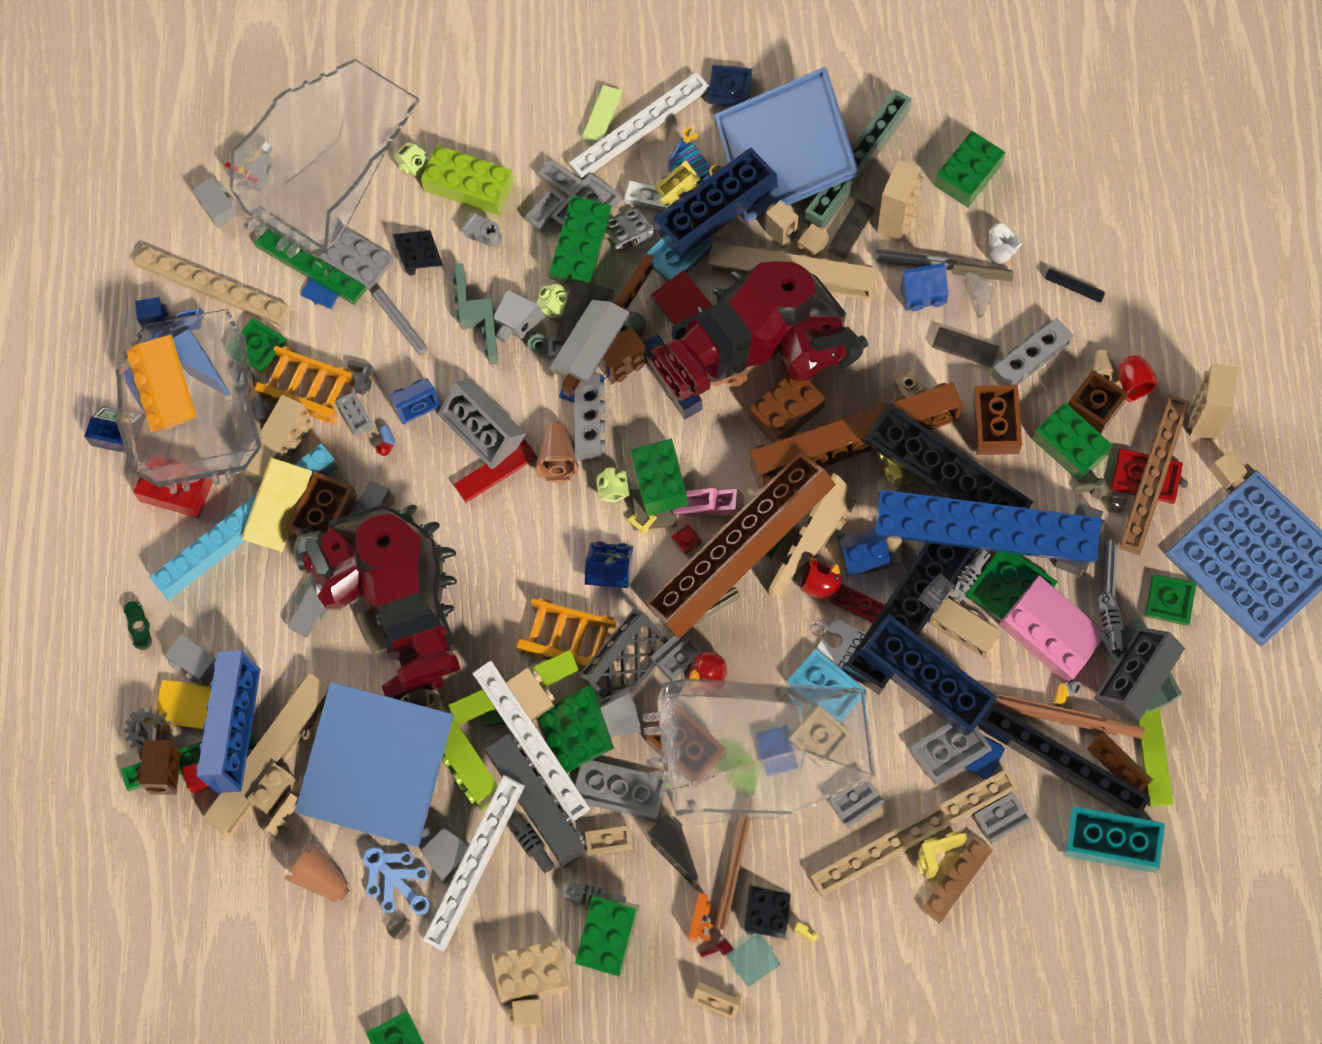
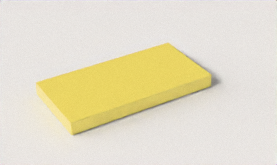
[241,457,312,552]

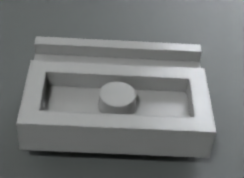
[650,634,704,682]
[829,775,885,829]
[974,792,1031,844]

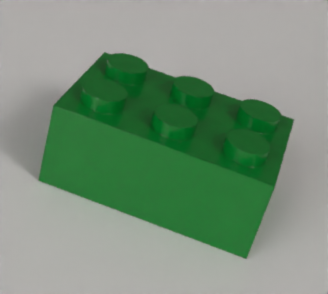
[934,131,1006,208]
[1032,402,1113,482]
[630,438,690,516]
[574,893,640,977]

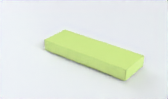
[583,85,622,143]

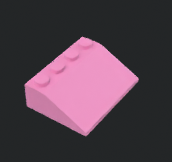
[998,575,1104,682]

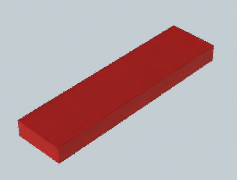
[453,440,537,503]

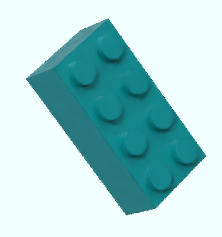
[1064,806,1165,873]

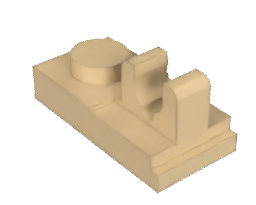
[261,792,298,839]
[692,982,742,1020]

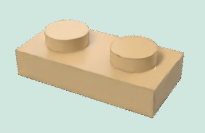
[585,825,633,856]

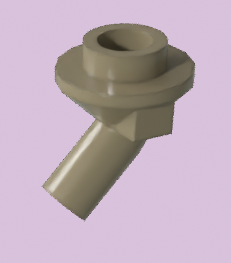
[1076,478,1108,500]

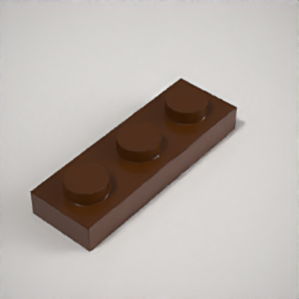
[1087,732,1153,792]

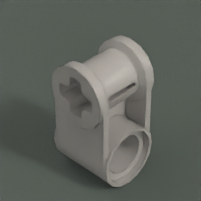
[461,213,502,247]

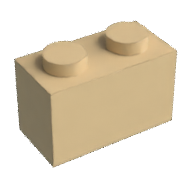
[765,200,798,248]
[506,668,555,721]
[247,763,296,817]

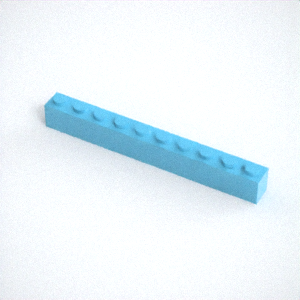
[149,444,338,601]

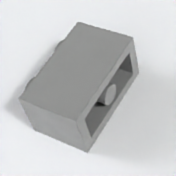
[192,177,238,228]
[165,634,216,685]

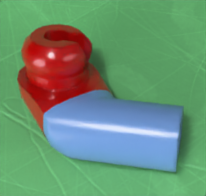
[376,425,395,456]

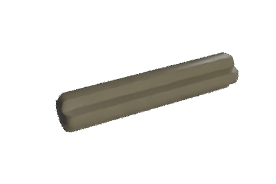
[952,262,1014,282]
[692,587,740,627]

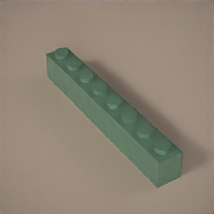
[805,89,912,229]

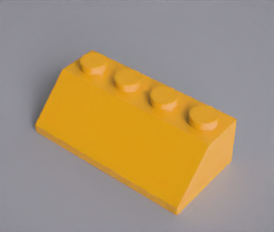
[126,335,197,432]

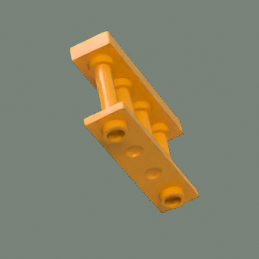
[254,346,355,425]
[517,598,617,670]

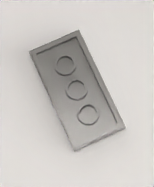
[574,760,669,822]

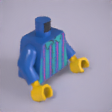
[662,127,721,184]

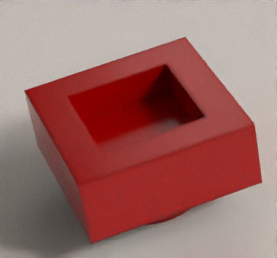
[671,524,702,555]

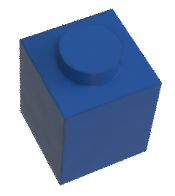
[135,297,169,328]

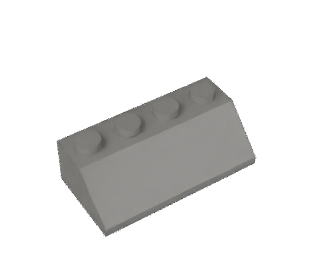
[438,379,526,469]

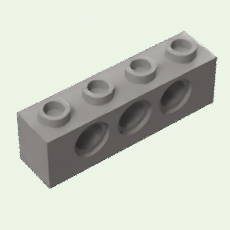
[991,318,1074,385]
[574,373,606,461]

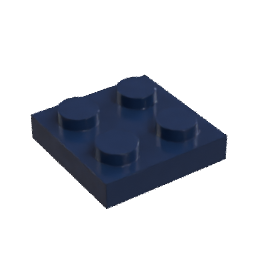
[707,65,752,106]

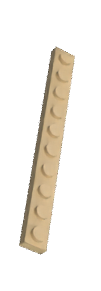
[810,769,1019,897]

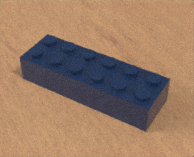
[653,147,778,258]
[858,615,997,736]

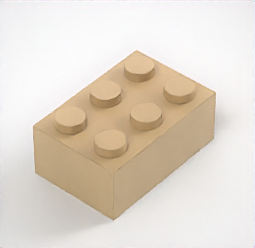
[491,940,570,1004]

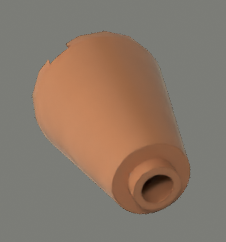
[536,421,579,483]
[285,842,350,902]

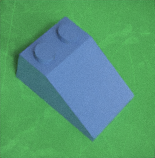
[173,329,231,396]

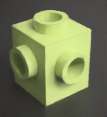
[393,143,429,176]
[536,284,571,318]
[596,467,629,503]

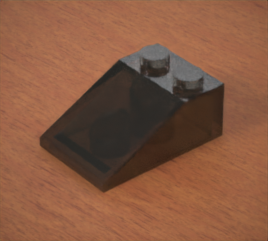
[555,279,614,345]
[647,814,699,890]

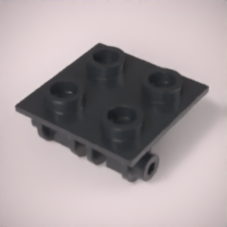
[392,230,443,276]
[744,885,791,939]

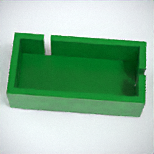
[549,195,612,290]

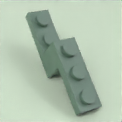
[452,263,499,365]

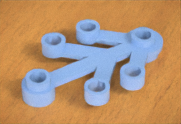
[363,847,430,915]

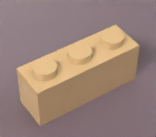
[929,596,1001,659]

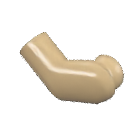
[302,713,322,743]

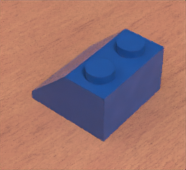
[900,262,948,311]
[389,378,441,425]
[837,528,890,577]

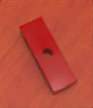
[830,583,885,623]

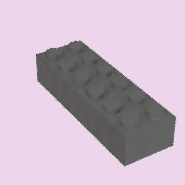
[486,734,586,868]

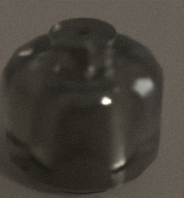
[1103,491,1127,513]
[386,915,411,940]

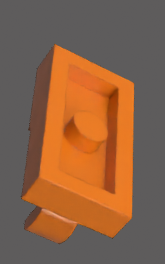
[688,892,713,943]

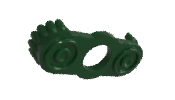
[123,600,152,650]

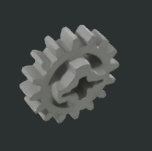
[123,706,173,753]

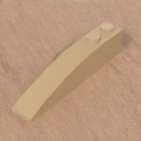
[769,473,857,597]

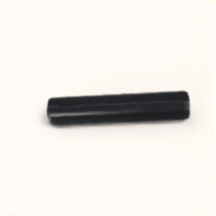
[1045,268,1105,303]

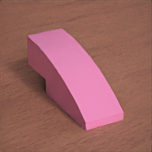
[674,488,744,516]

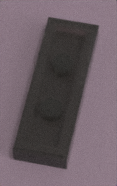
[827,199,875,260]
[932,327,1000,367]

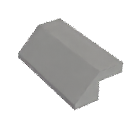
[549,300,629,384]

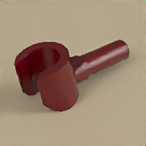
[700,941,733,957]

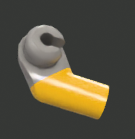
[1053,680,1082,707]

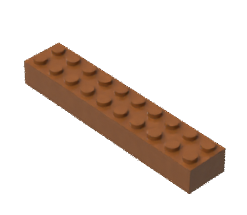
[750,382,963,489]
[645,452,836,639]

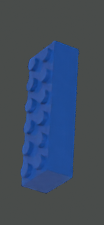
[196,650,261,793]

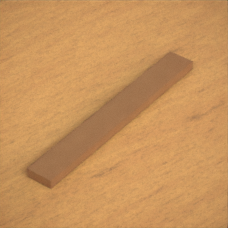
[1118,394,1190,556]

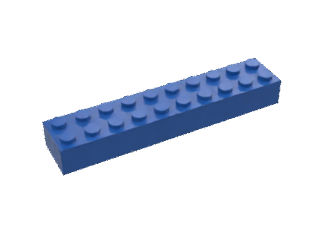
[873,490,1102,564]

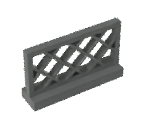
[578,609,669,698]

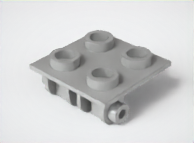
[606,207,654,252]

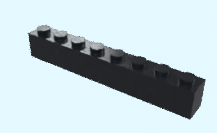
[978,704,1151,818]

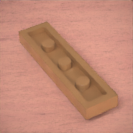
[921,836,993,924]

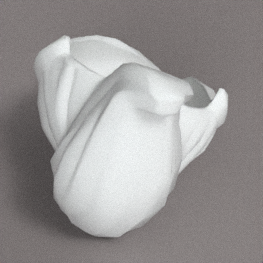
[988,223,1022,264]

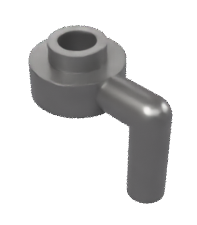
[347,360,373,395]

